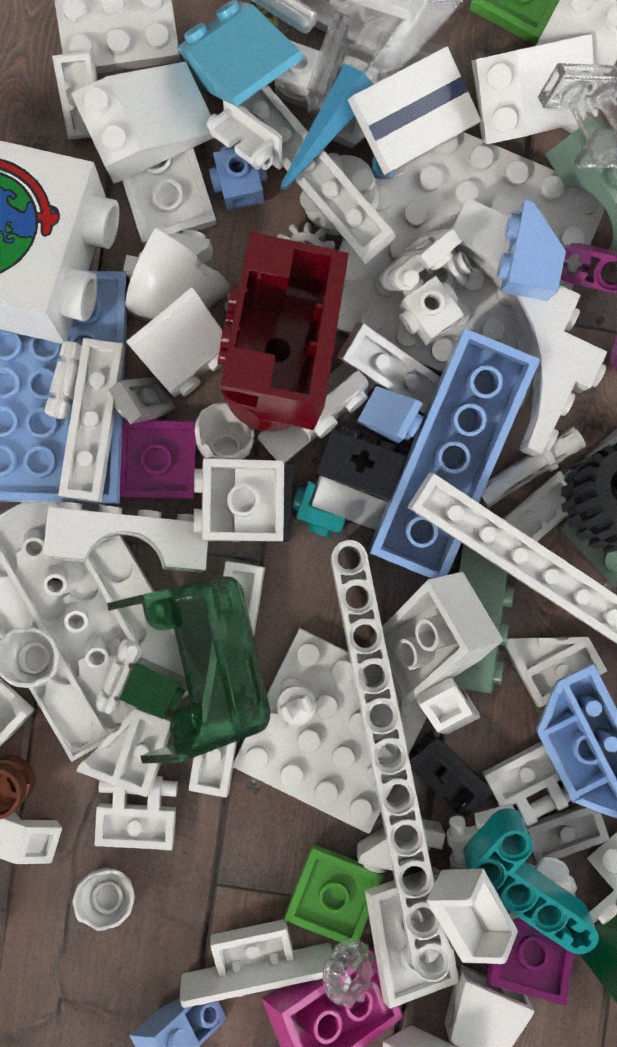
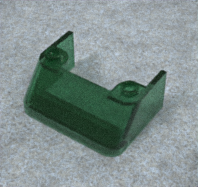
[107,576,270,764]

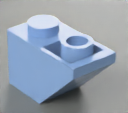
[497,200,566,301]
[356,386,424,445]
[129,998,227,1047]

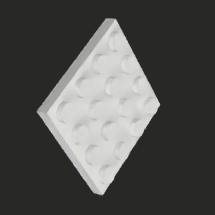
[233,627,427,834]

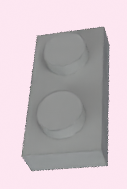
[108,376,176,424]
[526,805,610,864]

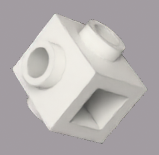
[399,276,464,346]

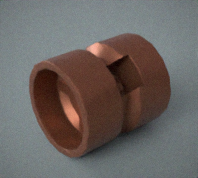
[0,755,36,819]

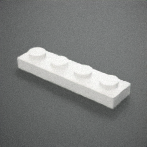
[58,338,126,503]

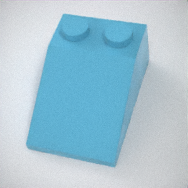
[177,0,304,107]

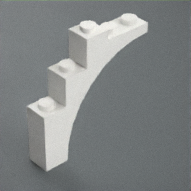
[452,197,607,457]

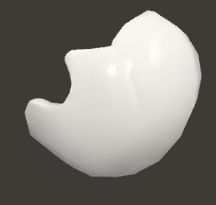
[195,403,254,460]
[0,628,61,688]
[72,867,135,931]

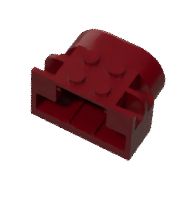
[217,231,349,432]

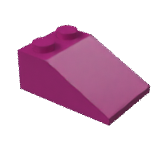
[261,947,403,1047]

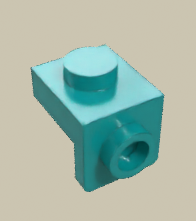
[291,481,345,538]

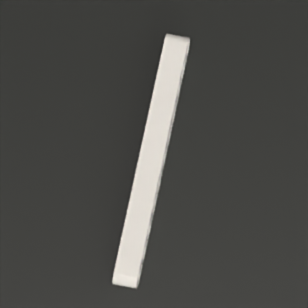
[331,540,450,982]

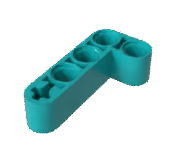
[463,808,599,954]

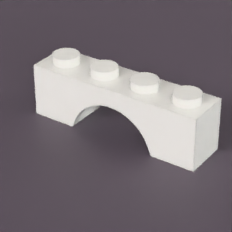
[43,502,208,573]

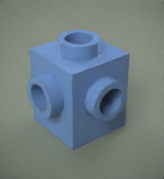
[209,143,267,212]

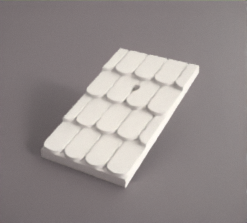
[0,502,206,762]

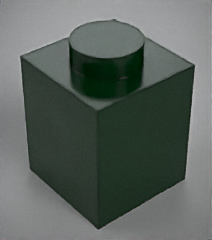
[119,658,186,719]

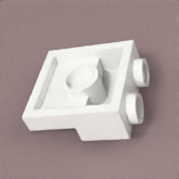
[193,459,284,542]

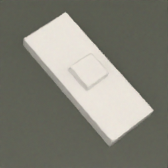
[309,476,387,530]

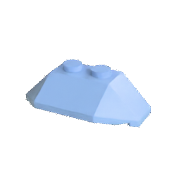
[536,663,617,818]

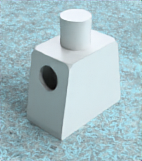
[445,964,534,1047]

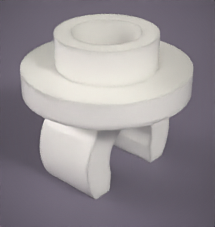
[429,249,473,288]
[277,685,316,726]

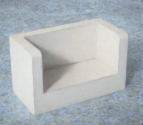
[426,868,518,964]

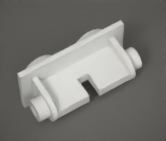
[207,100,282,170]

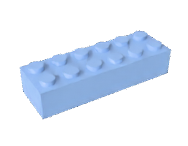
[369,328,541,579]

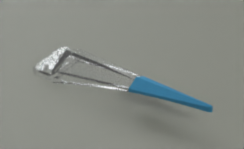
[281,0,467,190]

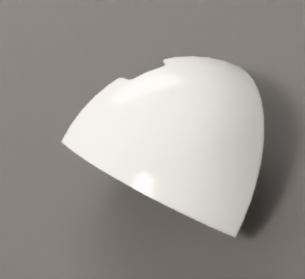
[125,227,231,322]

